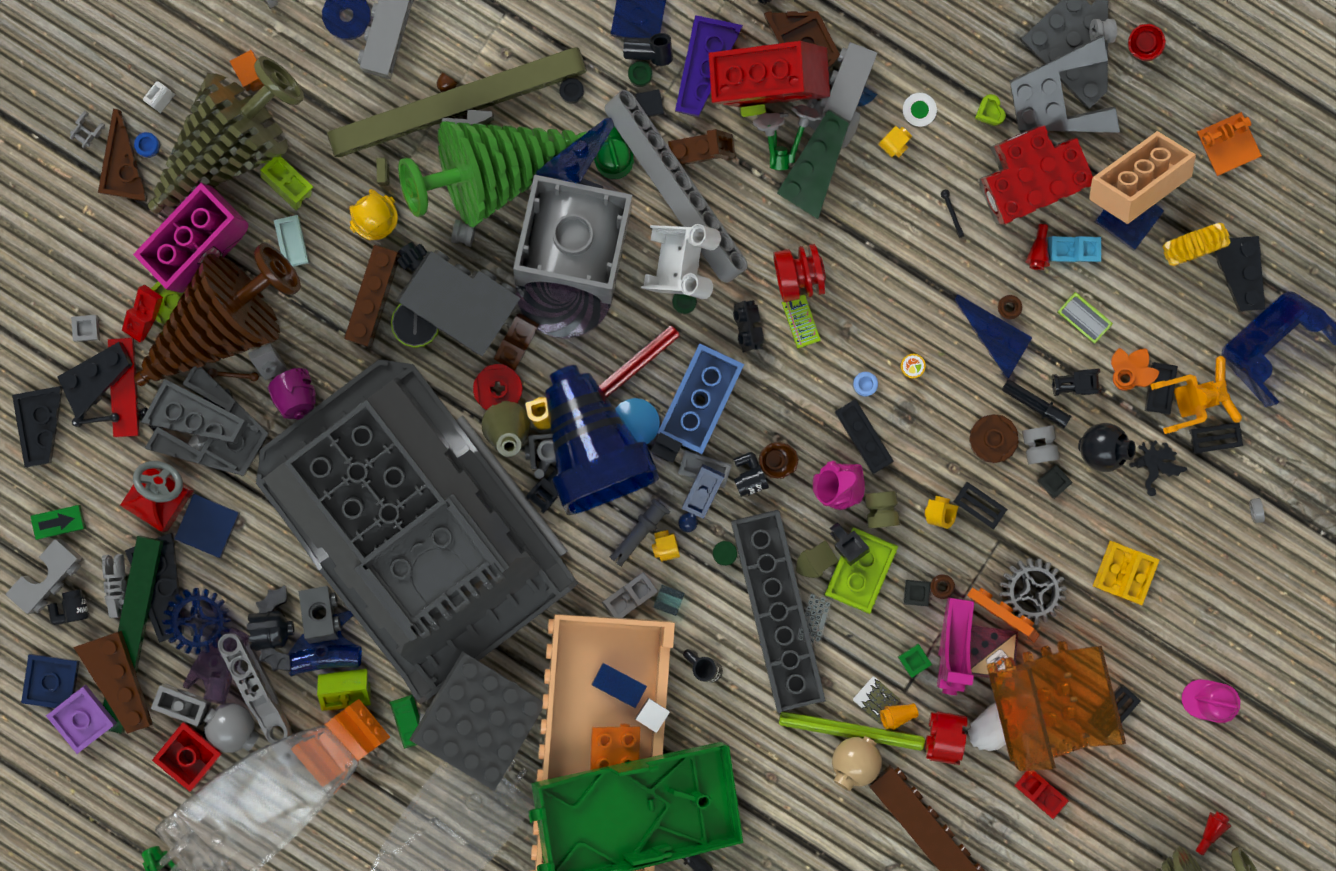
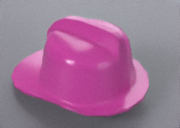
[1182,679,1240,723]

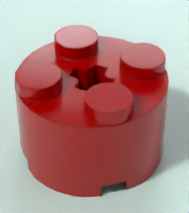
[925,711,968,765]

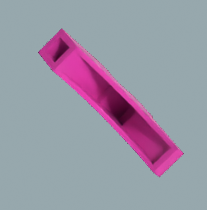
[937,597,974,695]

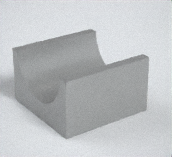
[513,175,632,304]

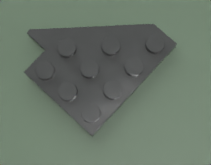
[1020,0,1108,110]

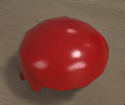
[1128,24,1166,61]

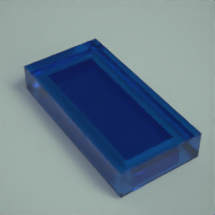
[591,663,647,708]

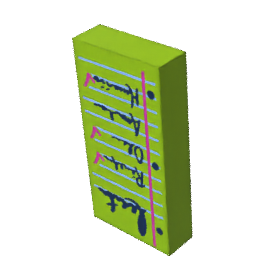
[781,294,821,349]

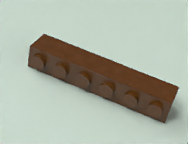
[868,765,985,871]

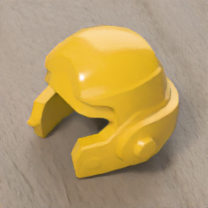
[349,189,398,240]

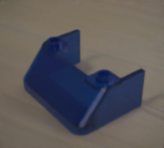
[1222,292,1336,407]

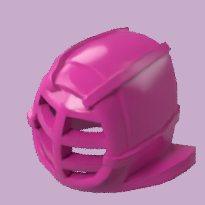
[813,461,865,510]

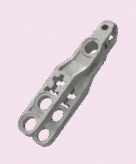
[218,631,301,767]

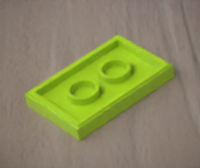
[824,527,898,614]

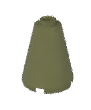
[481,401,531,457]

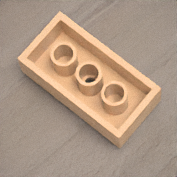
[1089,131,1196,224]

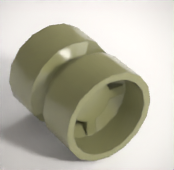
[865,491,900,528]

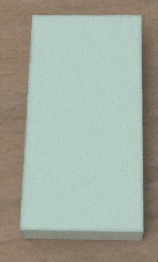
[274,215,309,267]

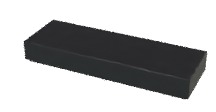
[834,399,894,475]

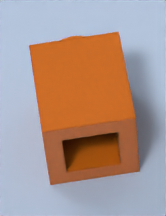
[230,50,264,91]

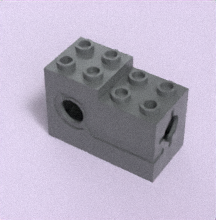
[396,250,521,356]

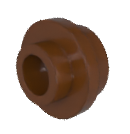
[997,295,1022,320]
[930,574,955,599]

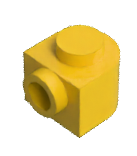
[878,126,912,158]
[526,397,555,430]
[925,496,958,529]
[652,530,680,562]

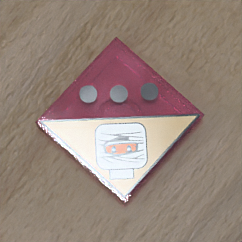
[970,625,1018,681]

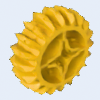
[1162,223,1231,266]

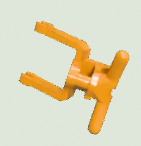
[1150,356,1242,434]

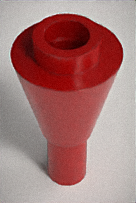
[1025,224,1050,270]
[1195,811,1231,856]

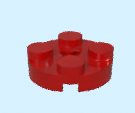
[473,364,523,410]

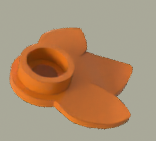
[1111,348,1159,391]

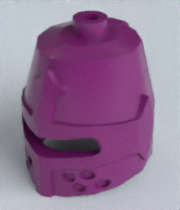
[267,368,316,420]

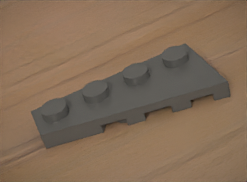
[141,379,248,444]

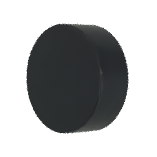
[559,78,584,104]

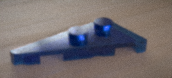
[536,118,614,182]
[954,295,1032,379]

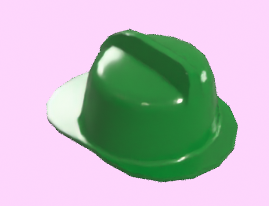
[590,122,634,180]

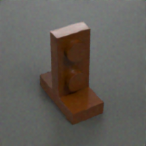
[668,129,736,165]

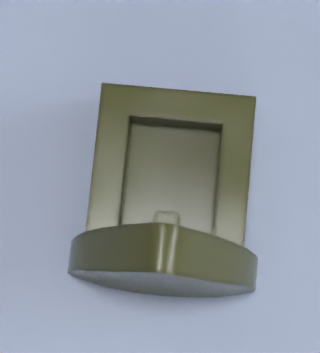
[796,540,838,578]

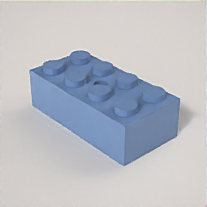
[657,343,744,455]

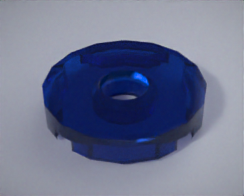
[322,0,371,40]

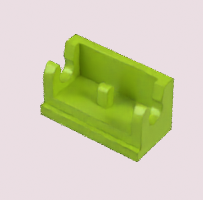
[260,156,313,211]
[317,669,371,711]

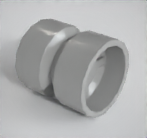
[1022,425,1060,465]

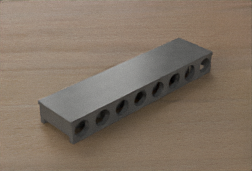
[730,510,826,713]

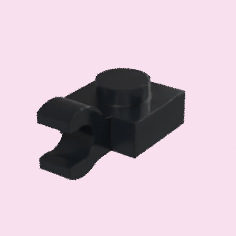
[830,522,870,566]

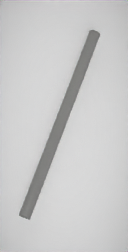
[456,415,567,557]

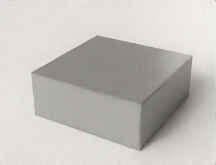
[71,315,100,342]

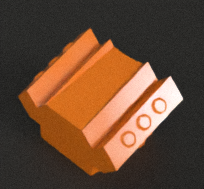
[291,699,390,786]

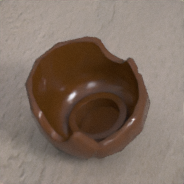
[759,442,799,479]

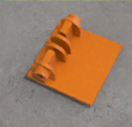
[1197,112,1262,176]
[590,723,641,770]

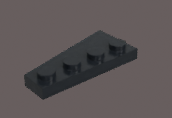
[125,533,184,643]

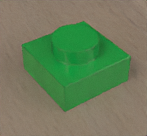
[897,643,932,678]

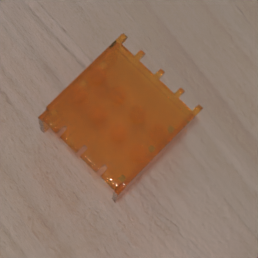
[987,640,1126,771]

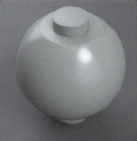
[203,703,259,753]

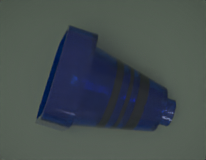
[545,365,659,515]

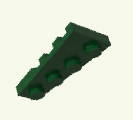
[777,109,850,219]

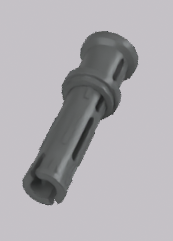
[609,498,671,567]

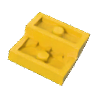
[1093,541,1160,605]

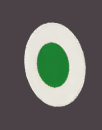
[903,93,937,127]

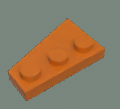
[967,587,1040,643]

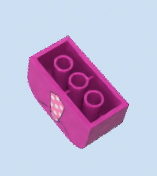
[133,183,249,293]

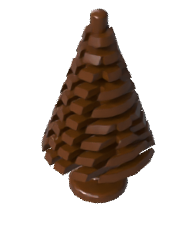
[134,243,301,386]

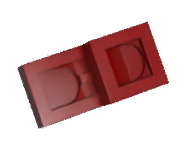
[122,285,163,342]
[1014,767,1069,820]

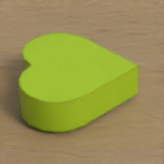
[975,94,1006,126]

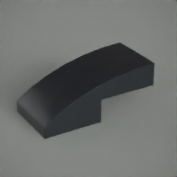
[651,432,682,464]

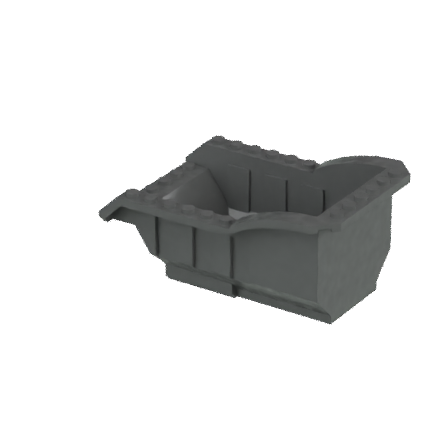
[256,359,578,704]

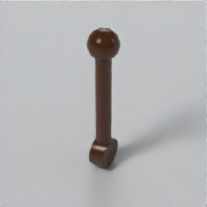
[208,368,259,382]

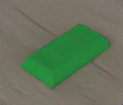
[389,694,420,749]

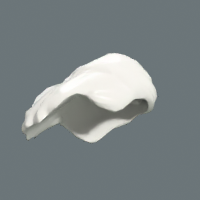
[968,696,1033,751]

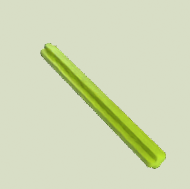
[779,711,925,751]

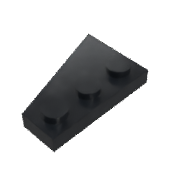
[1214,236,1265,312]
[57,342,133,421]
[12,386,63,468]

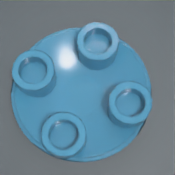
[611,398,660,447]

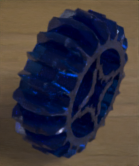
[162,588,231,655]

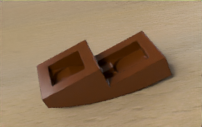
[494,313,539,371]

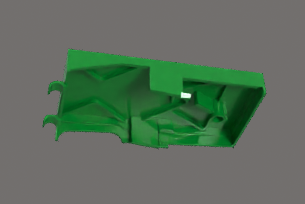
[528,742,743,871]

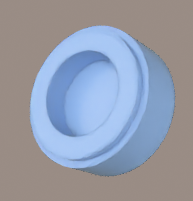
[853,372,878,397]

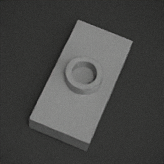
[248,344,288,380]

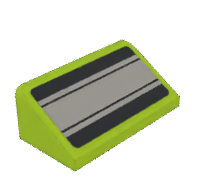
[1057,292,1113,344]

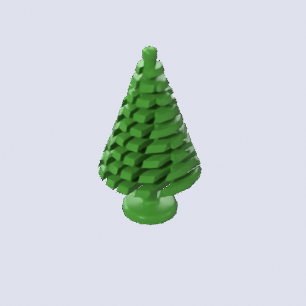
[398,121,592,228]

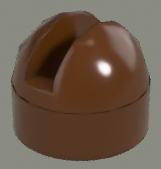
[437,73,458,92]

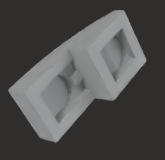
[442,110,494,125]
[601,572,658,618]

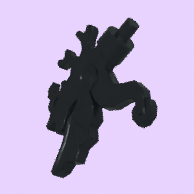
[1129,440,1187,497]

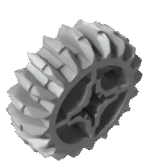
[999,558,1067,625]

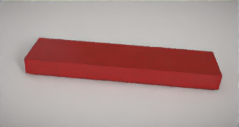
[108,338,140,437]

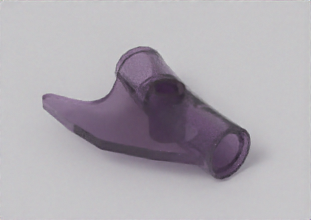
[183,627,249,704]

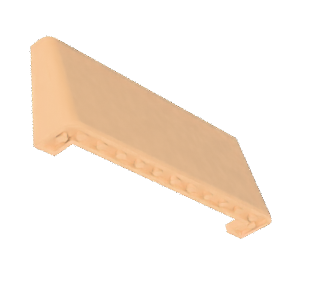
[530,614,675,871]

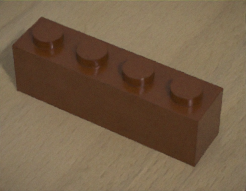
[344,245,400,348]

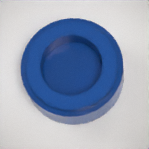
[134,132,160,158]

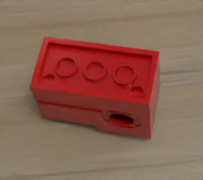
[709,41,830,107]

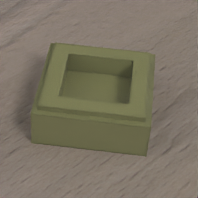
[376,158,389,186]

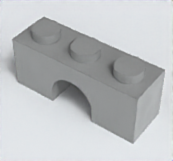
[5,539,83,614]

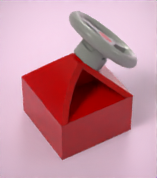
[120,461,194,532]

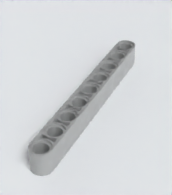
[605,90,748,283]

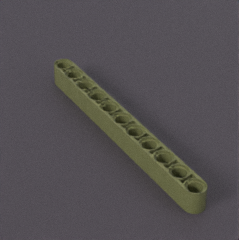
[327,47,587,158]

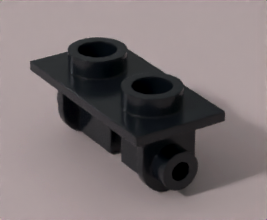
[733,300,765,353]

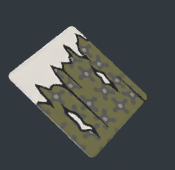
[853,676,900,723]

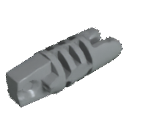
[102,554,127,618]

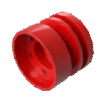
[773,244,826,303]

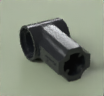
[623,33,673,66]

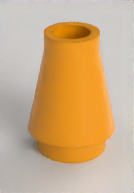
[880,703,919,730]

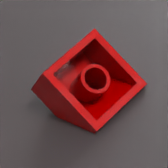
[152,722,222,792]

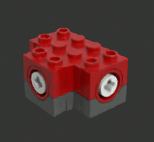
[977,125,1093,224]

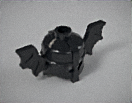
[247,585,295,672]

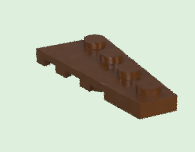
[73,631,153,734]

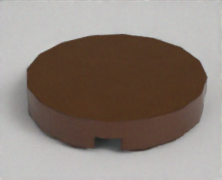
[969,414,1019,463]

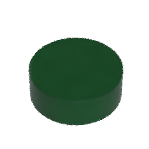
[628,61,652,87]
[672,294,697,314]
[713,541,737,566]

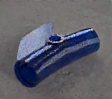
[288,611,362,677]

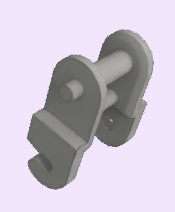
[70,111,105,149]

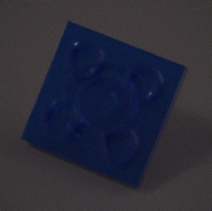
[1094,204,1164,251]

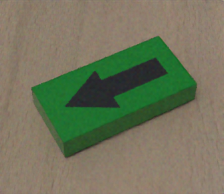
[30,505,86,540]

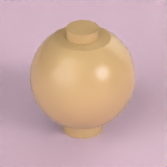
[832,736,882,792]

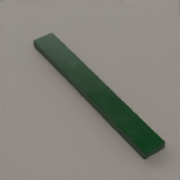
[103,535,163,734]

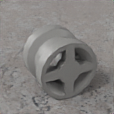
[1089,19,1117,43]
[451,219,476,247]

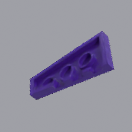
[675,15,743,117]

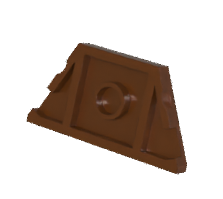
[764,11,840,71]

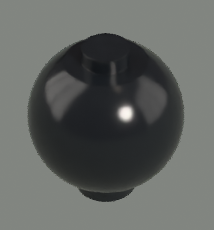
[1078,423,1136,472]

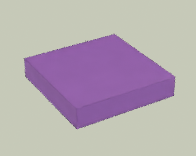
[46,685,117,754]

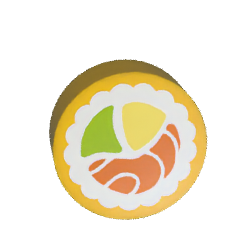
[900,354,926,379]

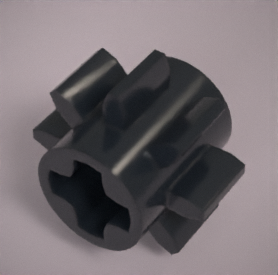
[397,241,427,272]

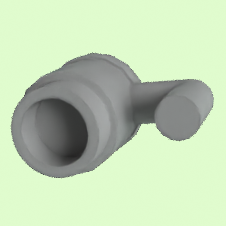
[534,439,562,479]

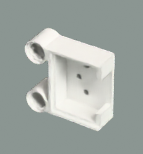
[641,224,721,299]

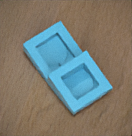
[1048,236,1101,262]

